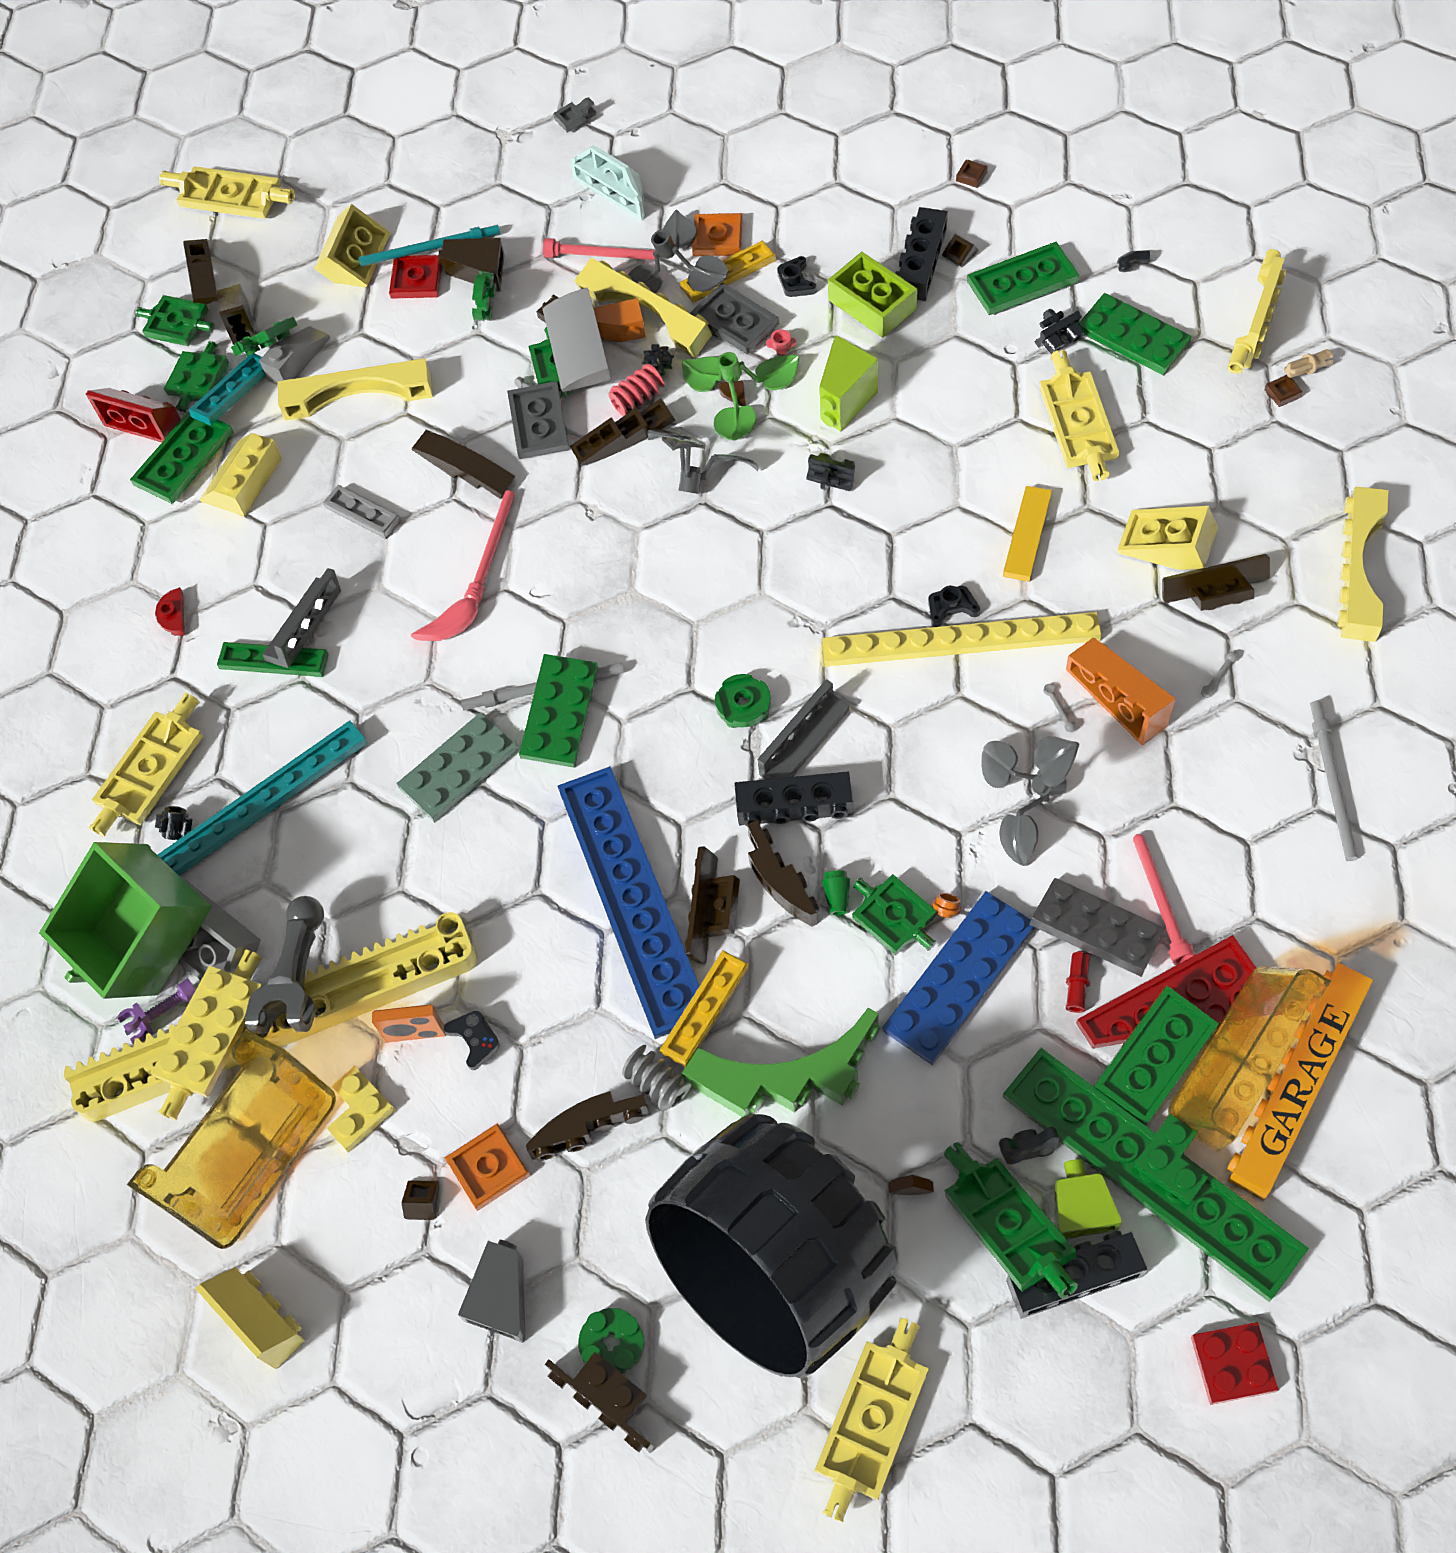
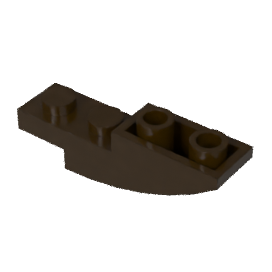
[183,239,218,304]
[747,820,820,927]
[526,1091,649,1161]

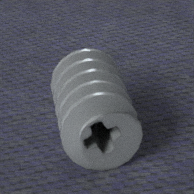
[622,1045,691,1111]

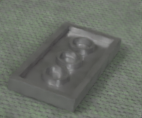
[1029,877,1165,977]

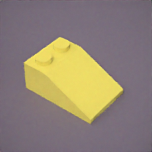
[1117,506,1218,570]

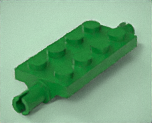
[944,1142,1078,1299]

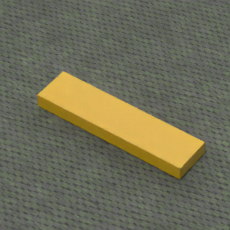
[680,240,776,303]
[1003,486,1052,582]
[659,950,749,1067]

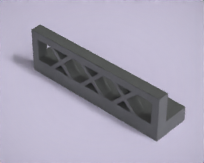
[263,568,341,668]
[757,679,849,779]

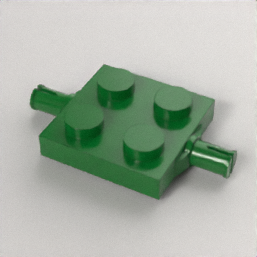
[136,295,215,347]
[231,316,298,356]
[528,327,571,397]
[164,341,229,412]
[852,874,937,956]

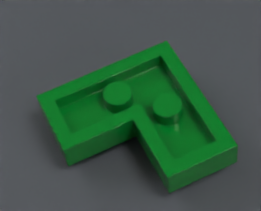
[1133,1114,1208,1206]

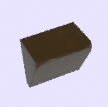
[941,234,978,267]
[401,1180,439,1220]

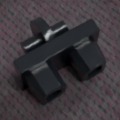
[1034,309,1084,354]
[806,453,855,492]

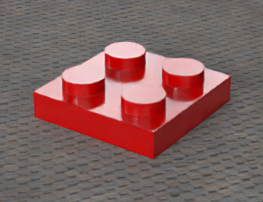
[1191,1322,1279,1405]

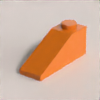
[593,298,646,342]

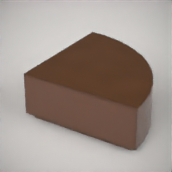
[718,380,746,406]
[888,1174,934,1195]

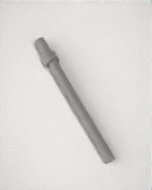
[461,662,624,711]
[1310,700,1358,861]

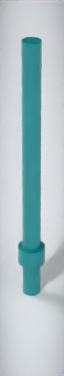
[359,224,500,267]

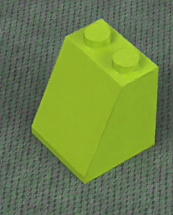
[819,335,878,432]

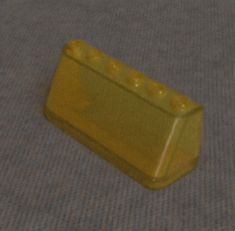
[1168,966,1331,1152]

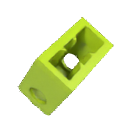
[1054,1159,1122,1239]

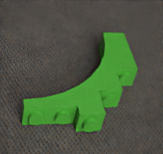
[682,1008,881,1117]

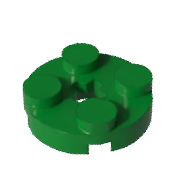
[472,270,497,321]
[715,674,771,728]
[578,1308,645,1375]

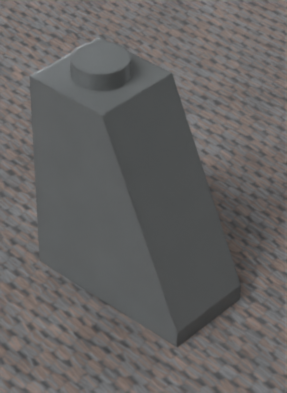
[458,1239,525,1343]

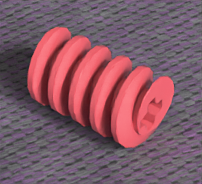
[608,364,665,416]

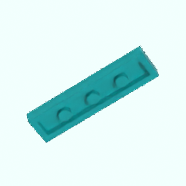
[189,353,266,426]

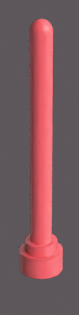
[543,238,656,260]
[1133,834,1196,965]

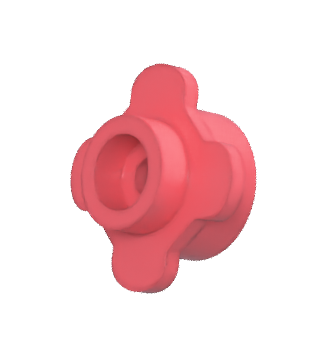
[766,329,796,355]

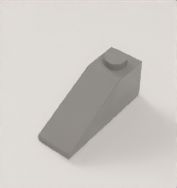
[259,326,330,384]

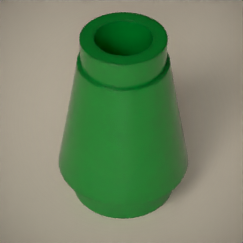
[821,870,851,916]

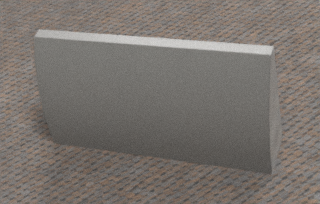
[542,287,611,392]

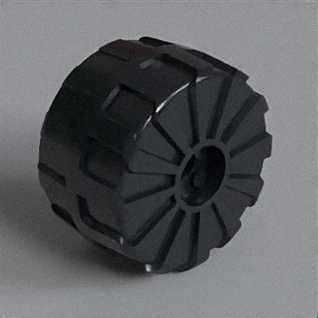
[645,1114,900,1378]

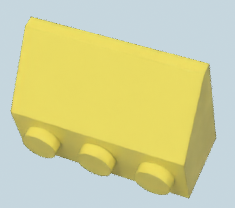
[314,204,391,287]
[200,433,282,517]
[195,1267,305,1370]

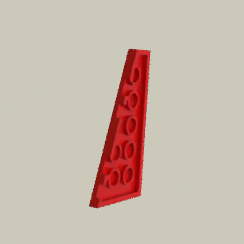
[1076,935,1287,1049]

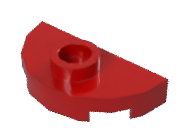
[155,587,185,636]

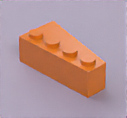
[1066,637,1176,746]

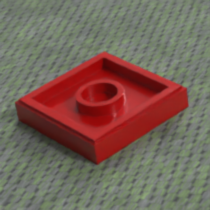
[389,255,442,299]

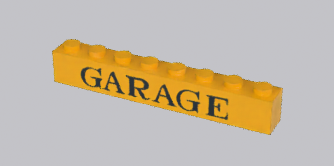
[1227,963,1373,1201]

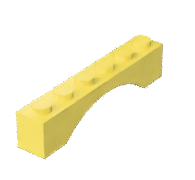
[574,257,712,358]
[277,358,433,421]
[1337,486,1389,642]

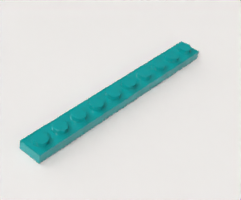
[157,720,368,876]

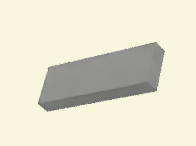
[323,484,401,539]

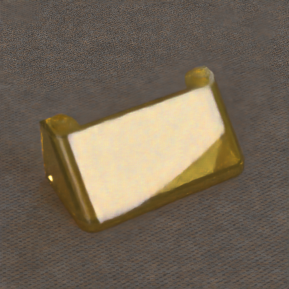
[127,1030,336,1249]

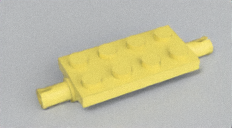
[159,166,295,219]
[1227,249,1287,374]
[1039,350,1119,481]
[89,693,203,837]
[151,950,262,1121]
[815,1318,929,1523]

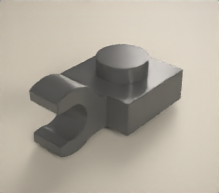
[553,97,596,133]

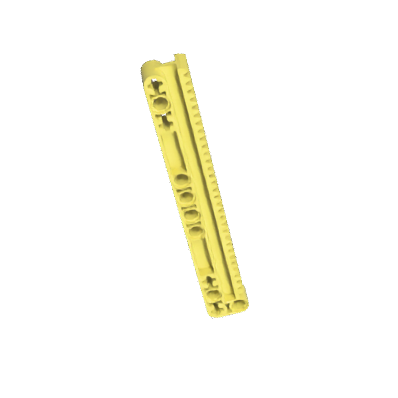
[64,912,477,1122]

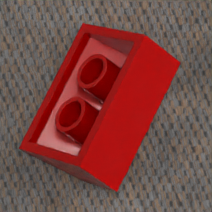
[86,388,181,443]

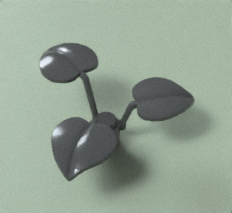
[628,209,728,294]
[647,429,759,494]
[981,736,1079,866]

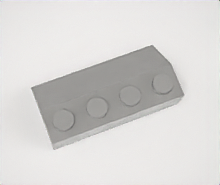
[178,876,261,980]

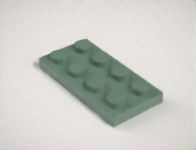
[396,712,519,823]

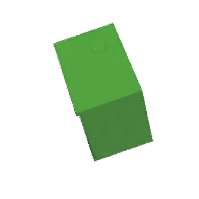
[39,842,213,999]

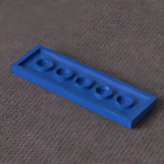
[882,891,1035,1066]

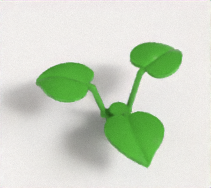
[682,352,799,441]

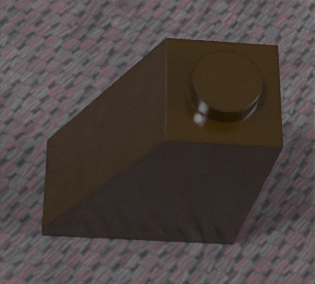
[438,238,505,291]
[217,284,256,345]

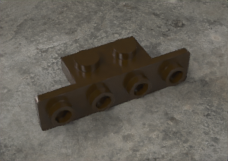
[1162,554,1270,611]
[685,846,740,964]
[544,1352,654,1453]

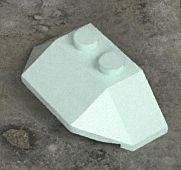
[570,145,645,221]

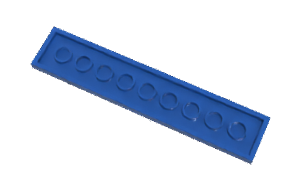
[557,766,699,1039]

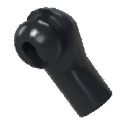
[1117,250,1150,272]

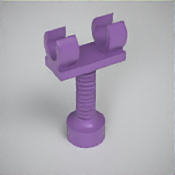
[118,978,196,1044]

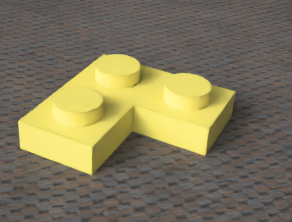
[327,1065,395,1152]

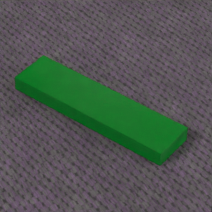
[217,642,329,677]

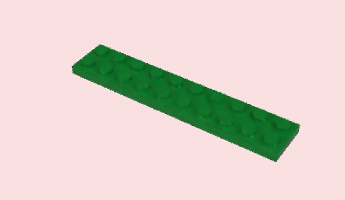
[1002,1048,1309,1302]

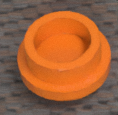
[932,893,962,918]

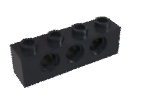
[895,207,948,301]
[734,771,853,826]
[1006,1231,1148,1319]

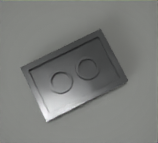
[690,282,779,354]
[507,381,569,460]

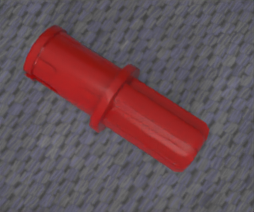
[1065,951,1090,1013]

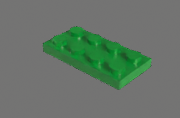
[967,241,1079,315]
[1079,292,1192,376]
[130,411,234,505]
[519,654,598,768]
[1093,986,1219,1125]

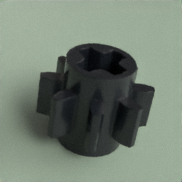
[642,344,674,376]
[155,806,193,840]

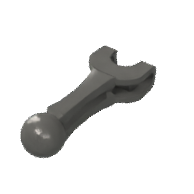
[245,896,324,1034]

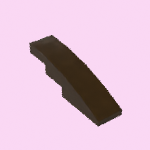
[570,398,676,466]
[411,429,515,499]

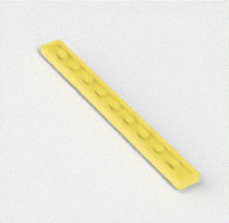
[822,612,1101,667]

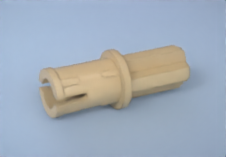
[1284,349,1333,378]

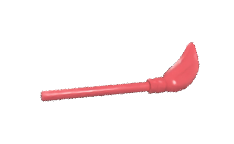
[411,490,515,641]

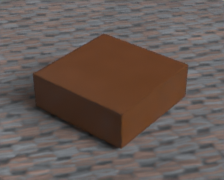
[956,159,988,188]
[1264,375,1303,407]

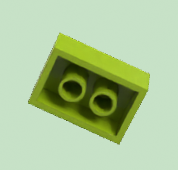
[828,251,917,338]

